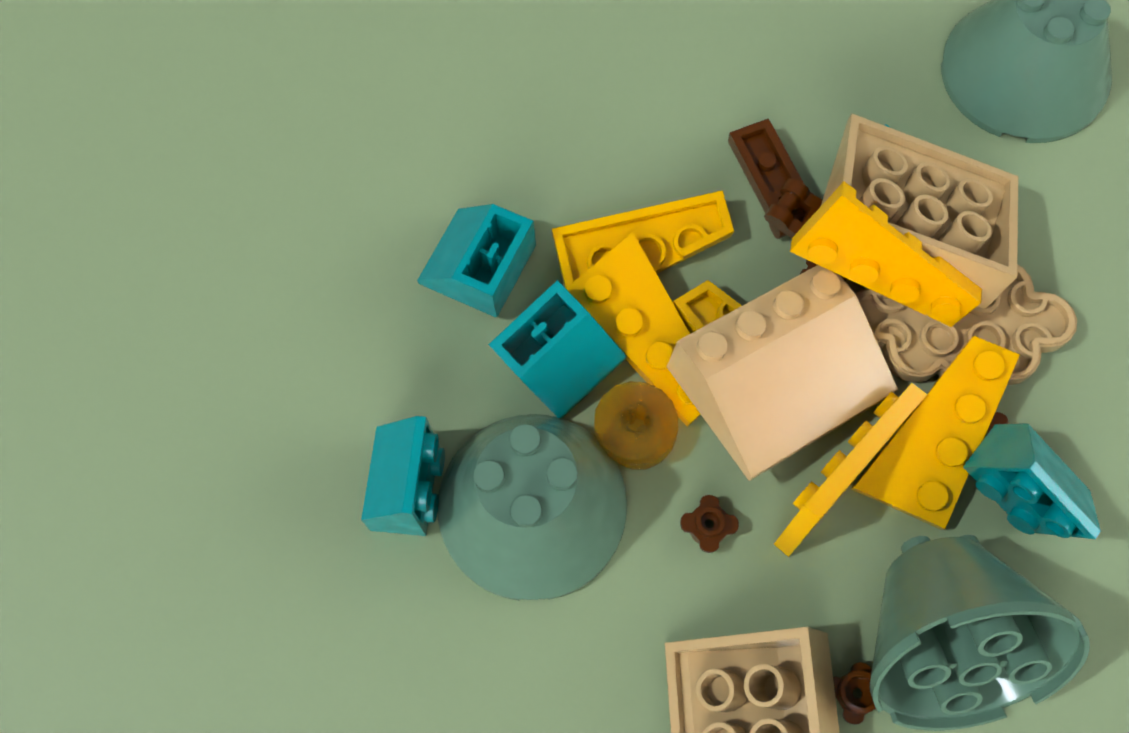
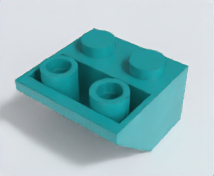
[417,204,536,318]
[488,280,627,418]
[361,416,445,536]
[963,423,1101,539]

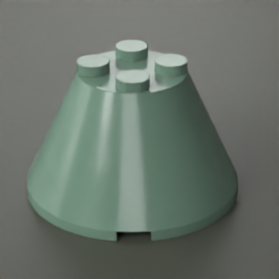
[941,0,1112,143]
[438,414,627,601]
[870,535,1090,731]

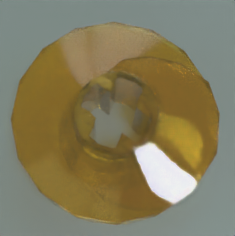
[594,381,678,470]

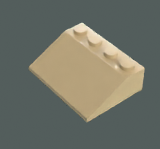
[821,113,1018,309]
[666,265,898,481]
[665,627,840,733]

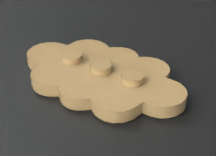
[856,264,1077,385]

